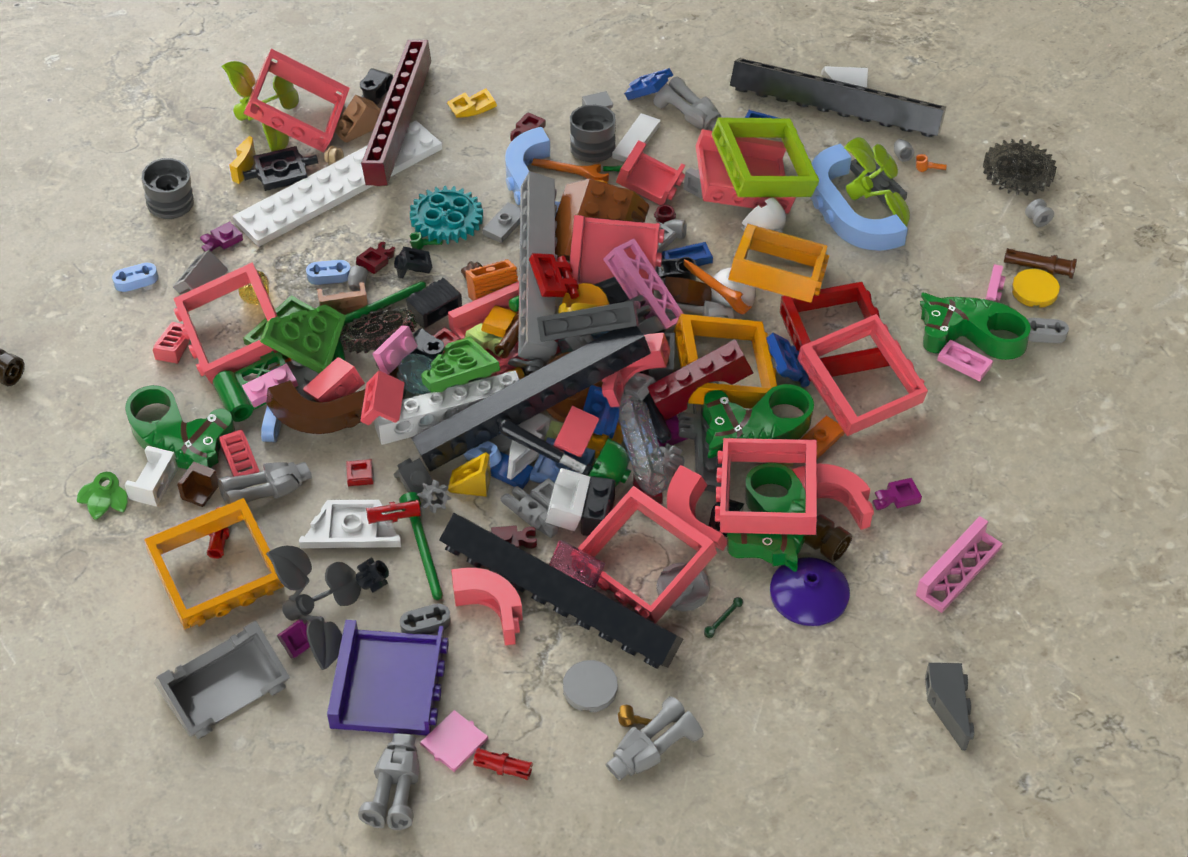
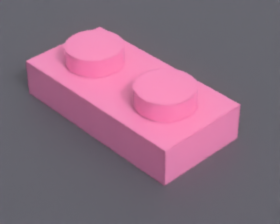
[986,264,1006,303]
[373,326,418,374]
[937,340,993,382]
[242,363,299,408]

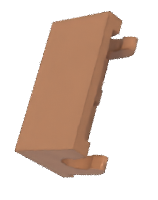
[317,282,368,315]

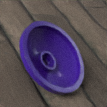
[770,557,850,626]

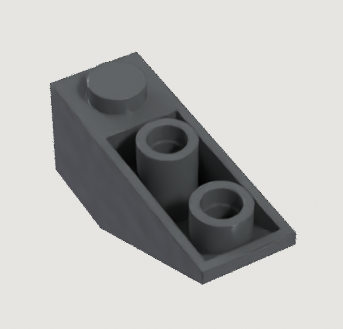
[925,663,974,750]

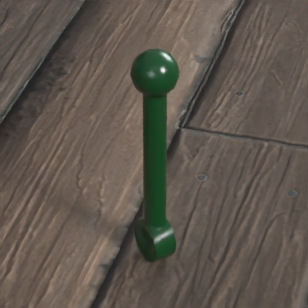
[704,597,743,638]

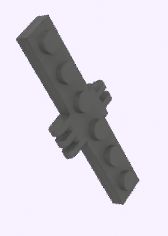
[678,381,722,493]

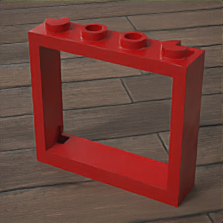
[779,282,890,381]

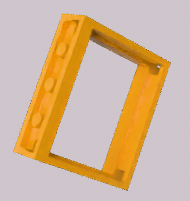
[728,223,830,303]
[674,314,777,409]
[144,498,284,630]

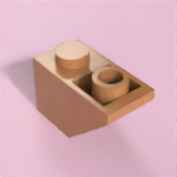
[335,94,381,143]

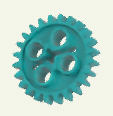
[409,186,483,244]

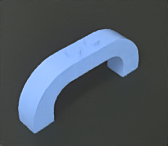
[505,127,560,216]
[810,144,908,251]

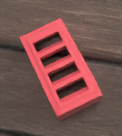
[153,322,195,364]
[219,430,260,477]

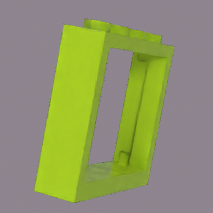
[712,117,819,197]

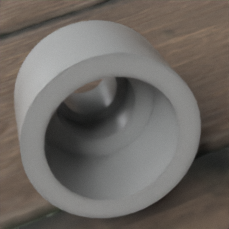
[894,139,915,162]
[664,219,687,239]
[348,266,368,291]

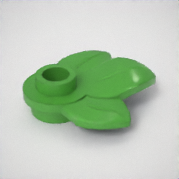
[77,472,128,520]

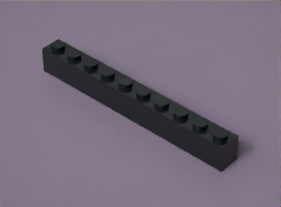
[730,58,947,137]
[411,326,651,472]
[439,513,684,669]

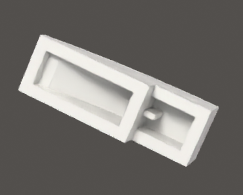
[507,413,550,480]

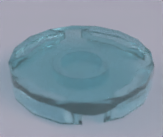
[397,354,433,395]

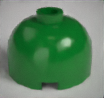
[588,438,632,487]

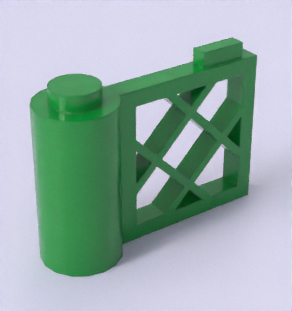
[213,351,298,422]

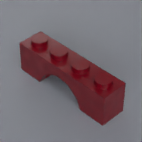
[647,339,754,421]

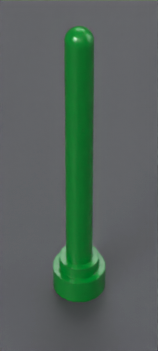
[342,281,427,329]
[399,492,443,600]

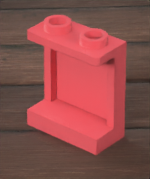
[616,140,685,205]

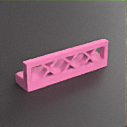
[603,239,684,333]
[916,516,1003,613]

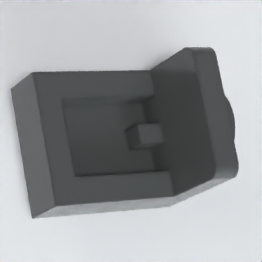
[393,458,433,493]

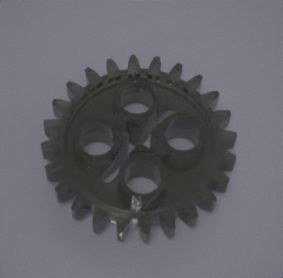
[983,139,1057,196]
[339,307,417,354]

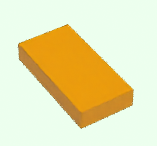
[481,305,517,338]

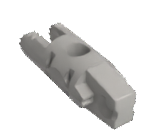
[500,486,559,538]

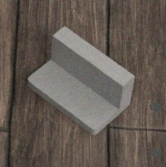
[173,250,228,293]

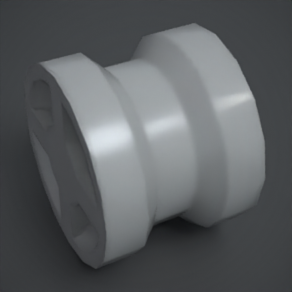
[1025,199,1054,227]

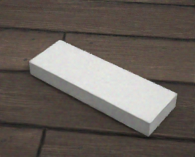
[612,113,660,162]

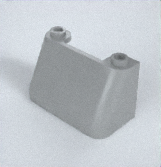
[154,621,290,739]

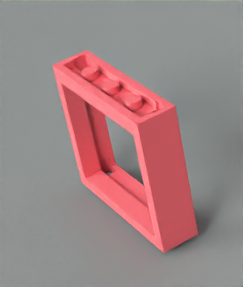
[243,48,350,153]
[173,262,278,384]
[797,314,928,436]
[715,438,817,535]
[572,486,717,623]

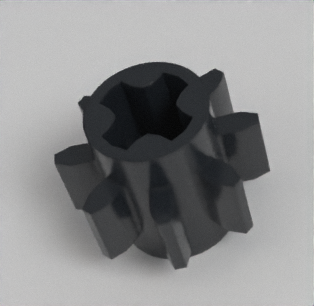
[356,557,389,593]

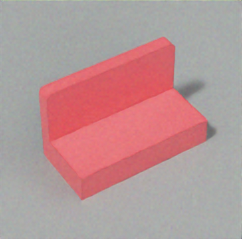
[303,357,365,403]
[360,371,405,425]
[553,406,599,457]

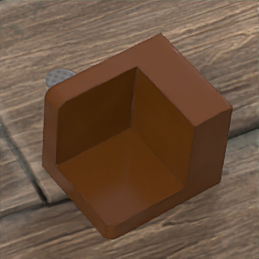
[177,462,219,507]

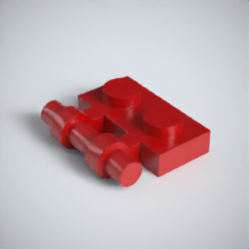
[529,253,579,299]

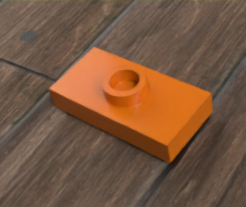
[800,415,845,459]

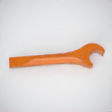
[531,158,609,182]
[684,259,752,314]

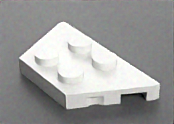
[299,500,401,548]

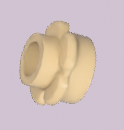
[324,145,344,165]

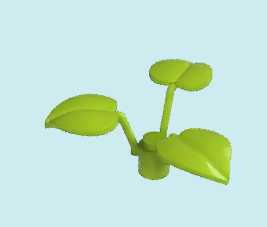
[221,61,299,152]
[844,137,910,227]

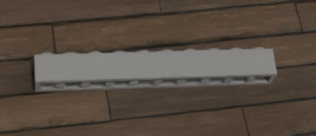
[518,171,558,363]

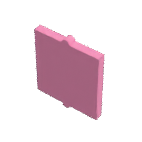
[420,710,488,772]

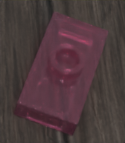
[549,540,605,588]

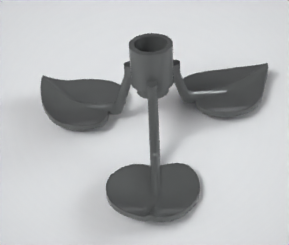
[266,545,361,670]

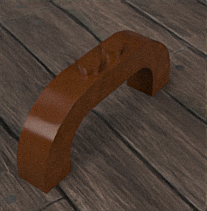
[266,356,411,434]

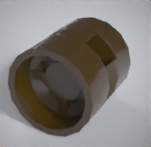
[0,348,25,387]
[804,514,853,562]

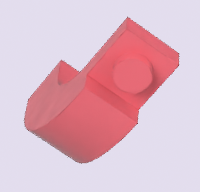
[602,333,670,407]
[792,464,874,530]
[667,465,727,551]
[451,568,523,645]

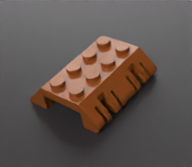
[555,179,649,261]

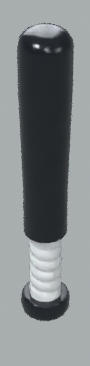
[498,419,593,476]

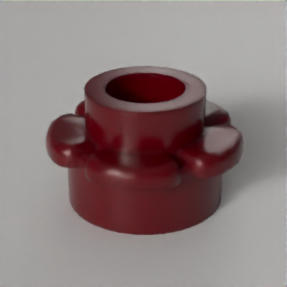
[654,204,676,224]

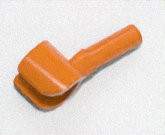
[916,154,947,172]

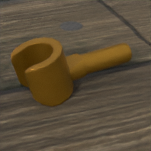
[618,705,652,727]

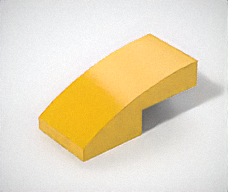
[447,88,497,118]
[229,136,256,184]

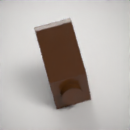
[665,277,712,306]

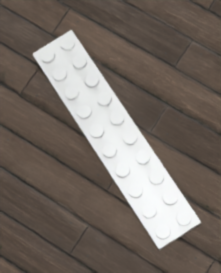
[233,120,442,247]

